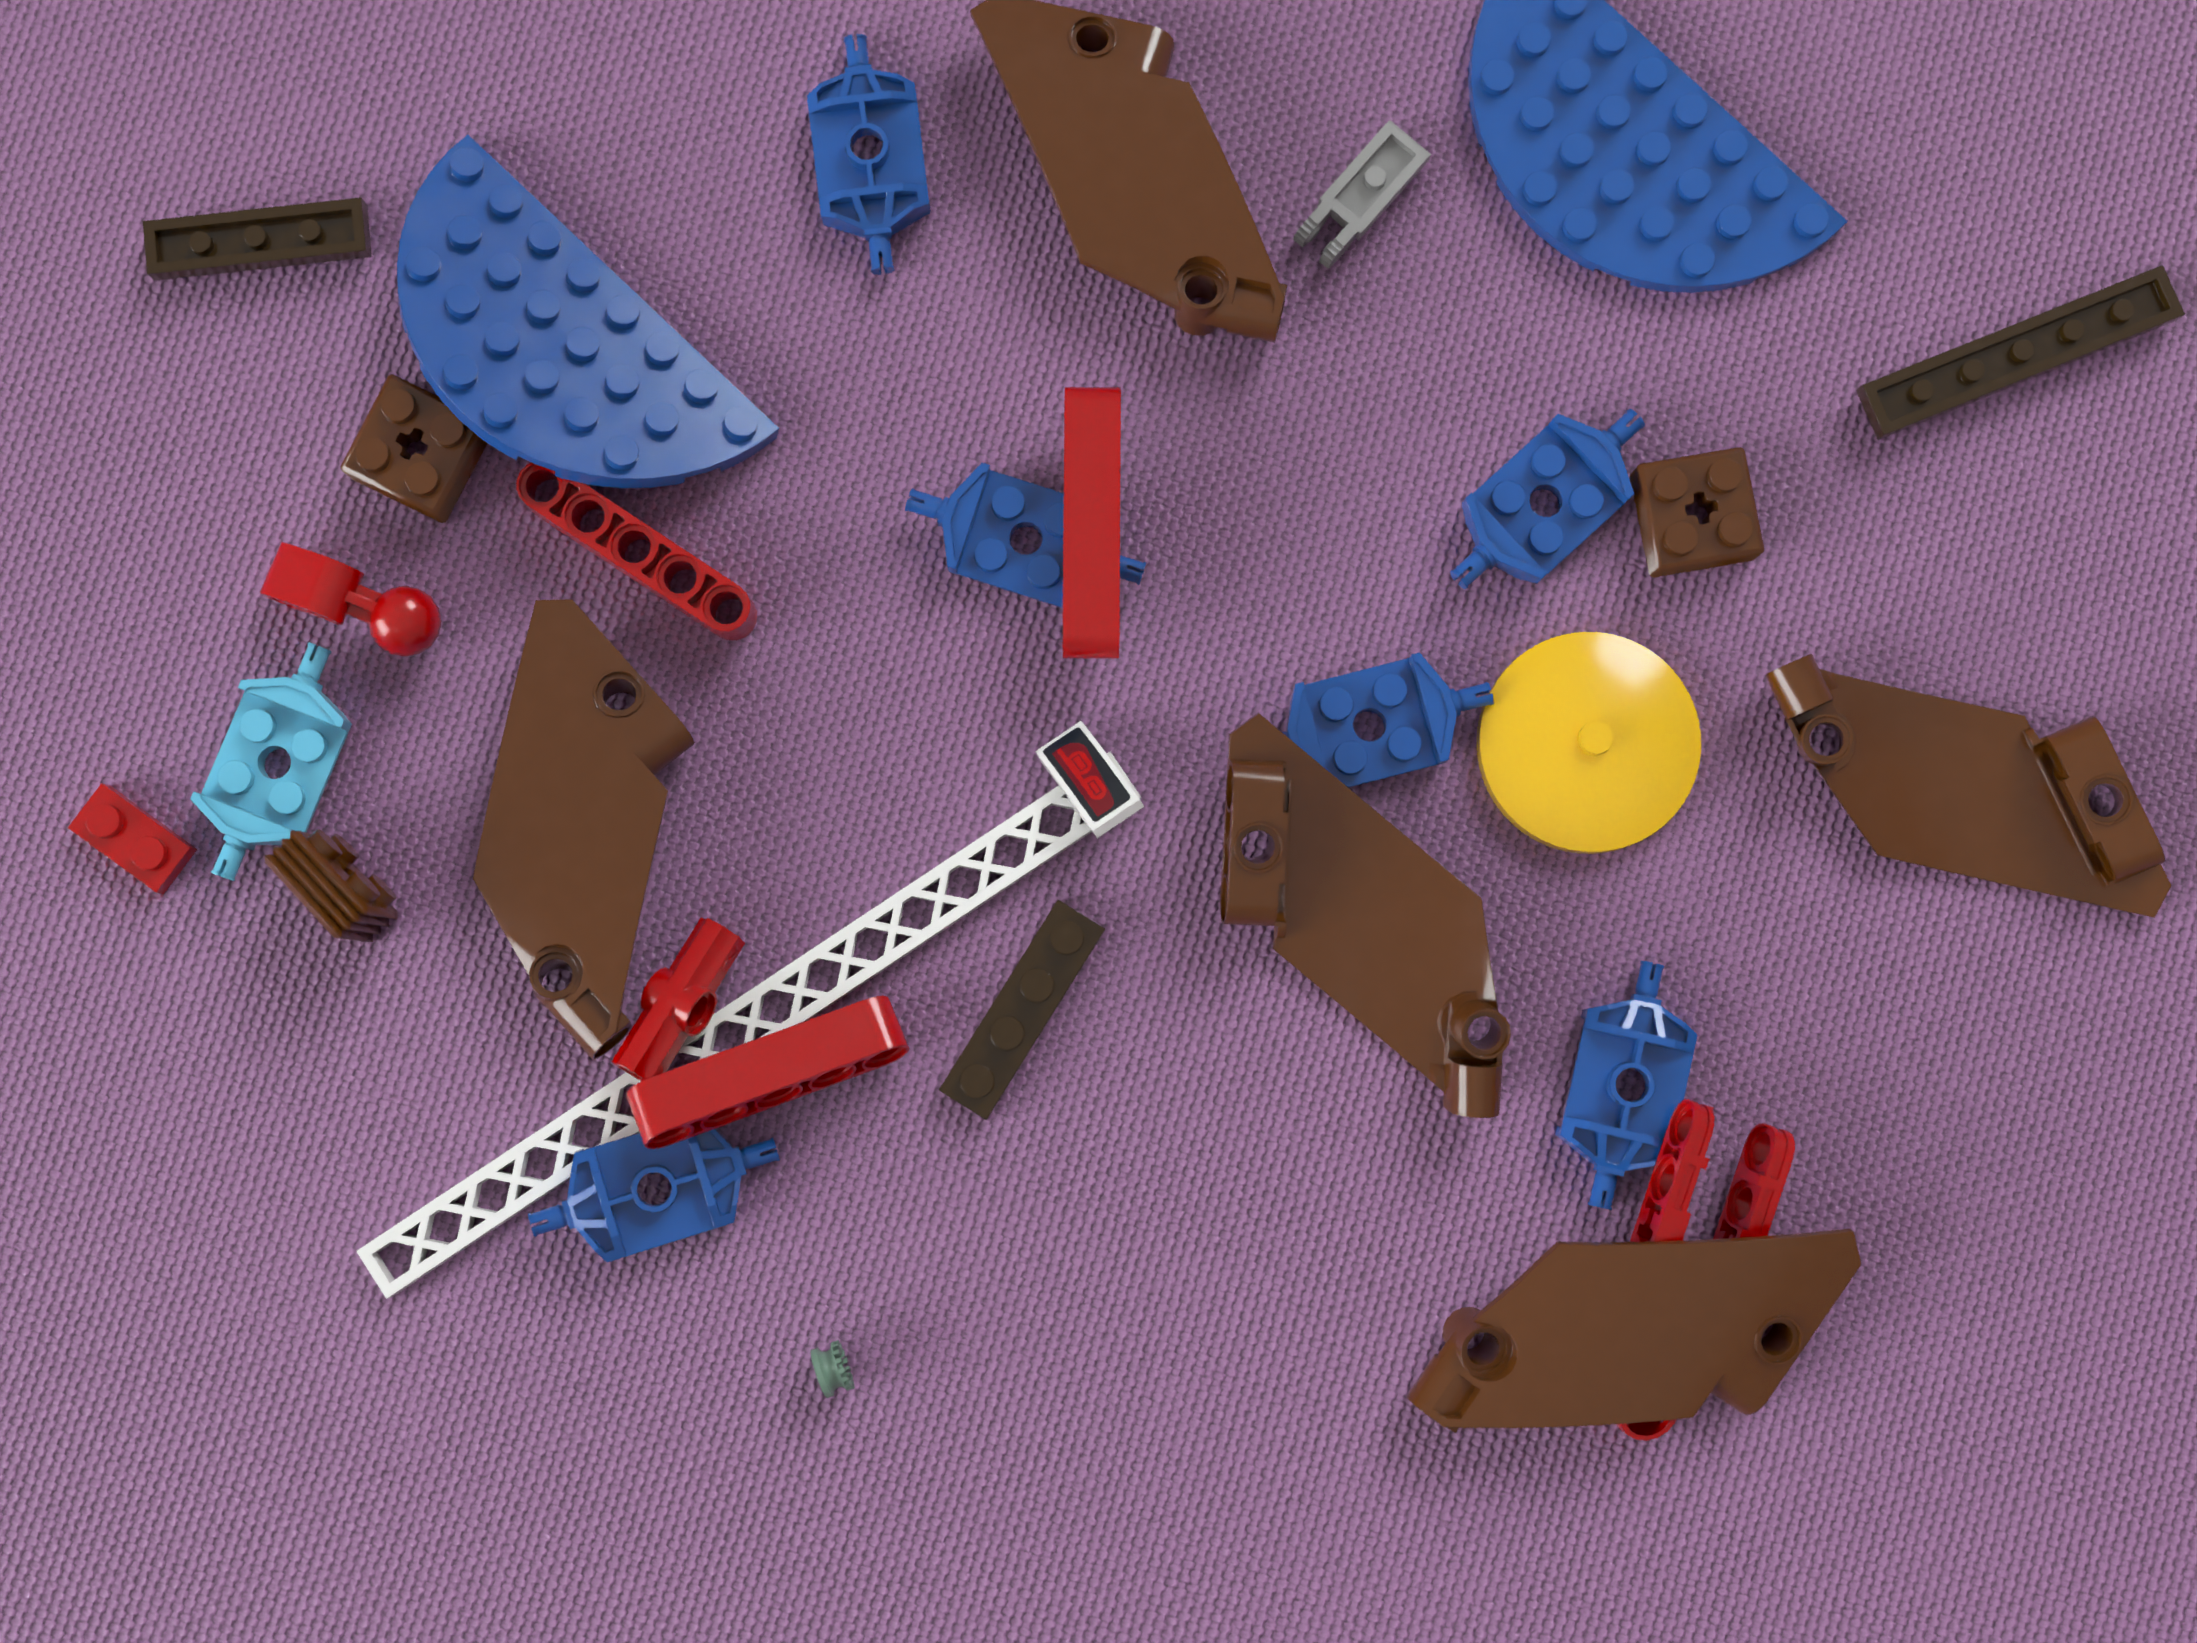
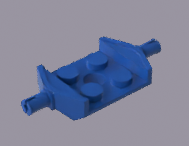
[807,34,931,275]
[1450,409,1645,590]
[905,463,1147,608]
[1282,652,1494,788]
[1555,961,1698,1210]
[528,1128,780,1263]

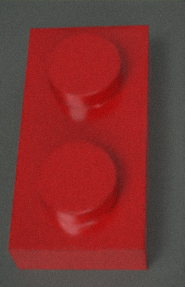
[68,783,198,894]

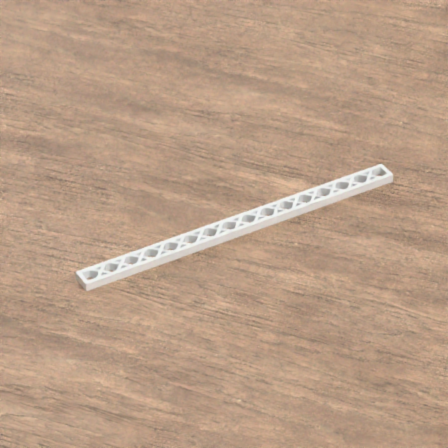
[356,751,1141,1299]

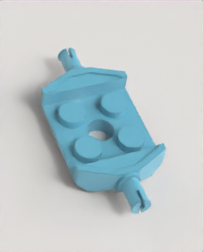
[190,642,352,881]

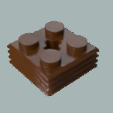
[340,374,487,523]
[1630,447,1764,578]
[265,829,398,942]

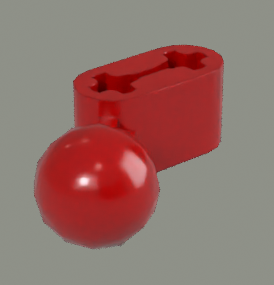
[259,542,442,657]

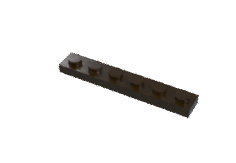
[1856,265,2185,440]

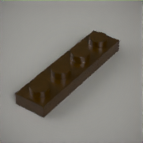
[143,197,372,281]
[939,900,1105,1120]

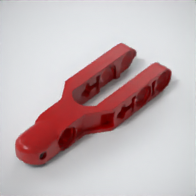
[1616,1099,1795,1441]

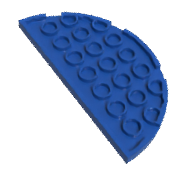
[1468,0,1848,293]
[397,134,779,488]

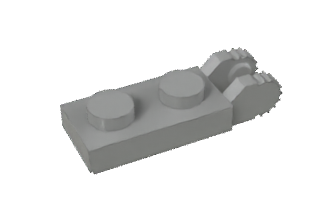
[1293,120,1431,269]

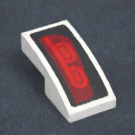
[1035,721,1144,838]

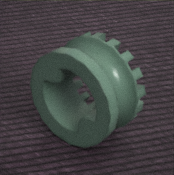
[810,1340,855,1399]

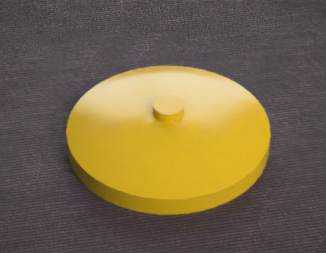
[1476,632,1701,854]

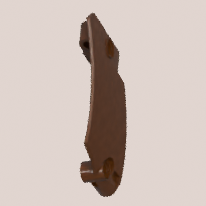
[970,0,1288,343]
[473,599,695,1060]
[1765,654,2171,918]
[1220,713,1511,1118]
[1406,1228,1862,1433]

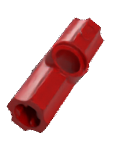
[611,917,745,1081]

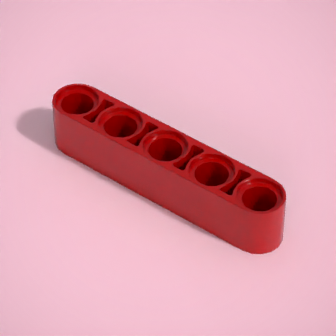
[1063,387,1121,659]
[516,463,757,640]
[626,996,910,1149]

